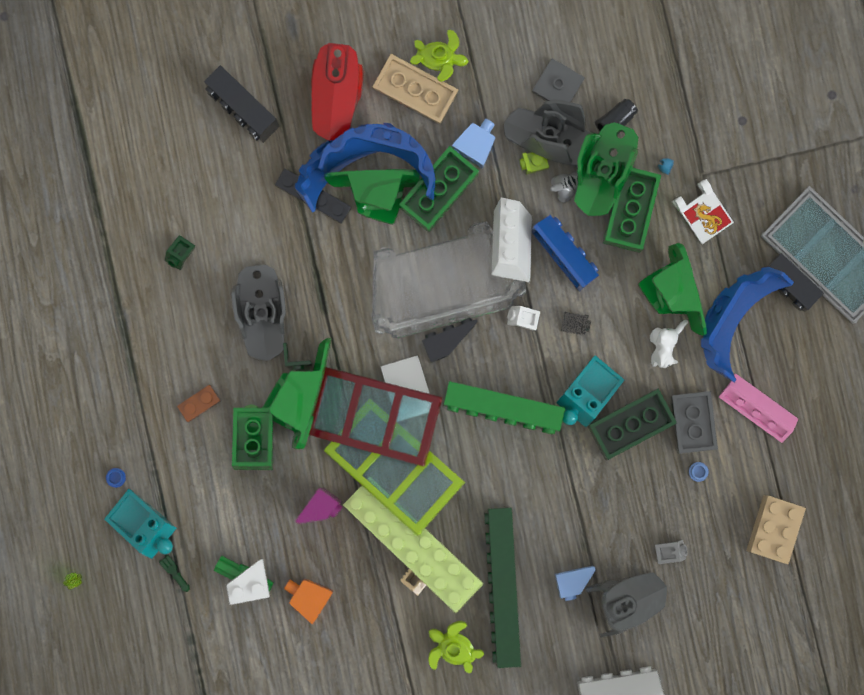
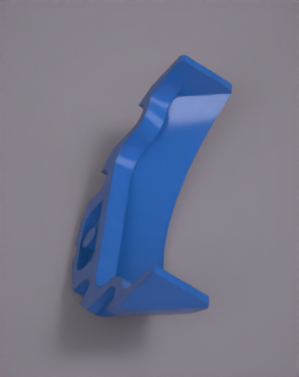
[295,123,396,213]
[318,124,435,200]
[701,267,794,383]

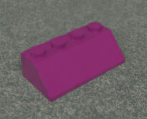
[295,488,343,524]

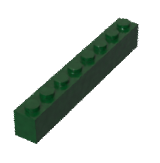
[484,507,521,668]

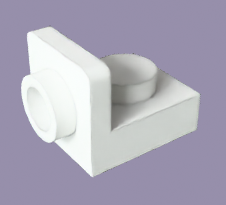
[507,306,540,330]

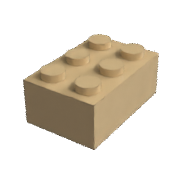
[746,495,806,564]

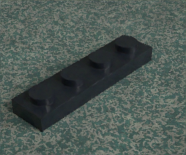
[275,168,351,224]

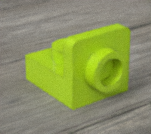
[519,152,549,175]

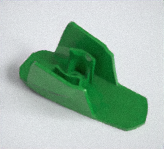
[262,338,332,450]

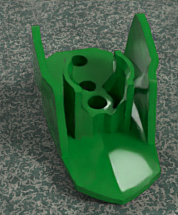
[574,122,639,216]
[324,169,420,225]
[638,243,707,336]

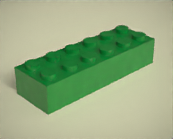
[443,381,565,435]

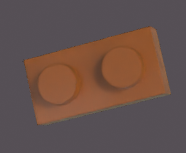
[177,385,221,423]

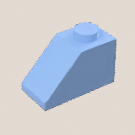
[555,566,595,601]

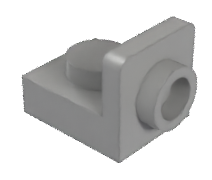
[655,540,688,564]

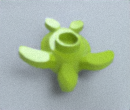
[410,30,469,82]
[428,621,484,673]

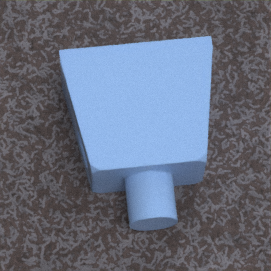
[452,119,495,169]

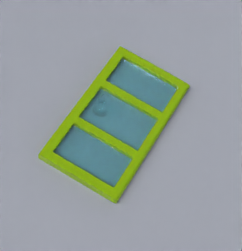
[324,399,465,536]

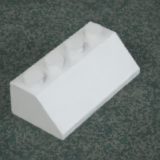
[491,198,532,282]
[577,666,664,695]

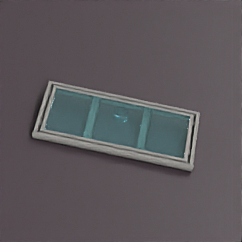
[761,186,864,324]

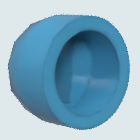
[658,158,674,175]

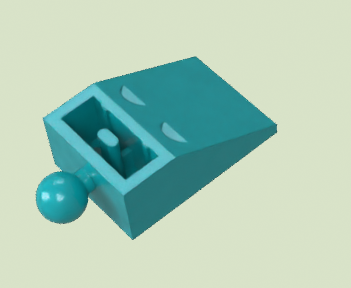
[556,355,625,427]
[104,489,177,559]

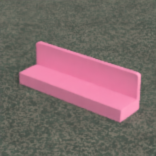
[719,374,798,443]

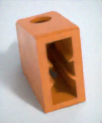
[284,579,334,624]

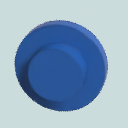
[106,468,126,488]

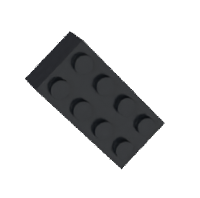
[204,65,279,143]

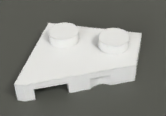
[227,559,270,605]

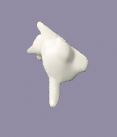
[650,320,688,368]

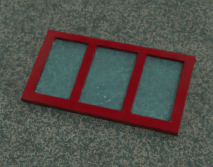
[309,367,442,467]

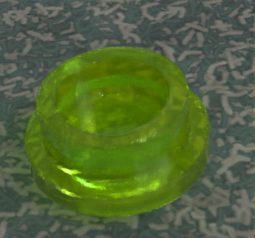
[63,572,82,590]

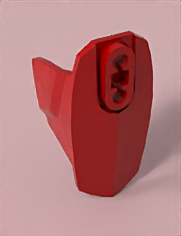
[311,43,364,141]

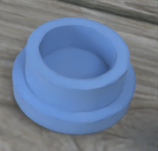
[689,462,709,482]

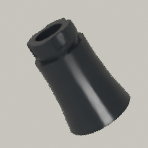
[595,99,638,134]

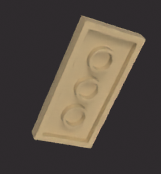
[373,54,458,124]

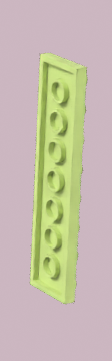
[343,477,483,613]

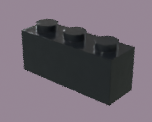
[767,253,824,312]

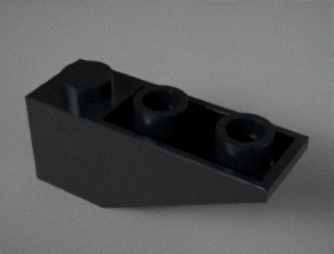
[422,318,478,363]

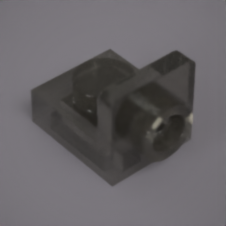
[561,312,591,336]

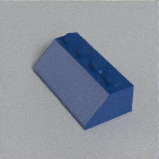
[531,215,599,291]

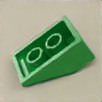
[232,408,273,470]

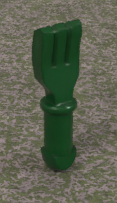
[159,555,190,592]

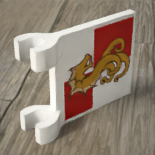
[672,179,734,244]

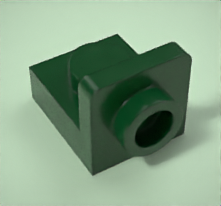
[165,235,195,270]

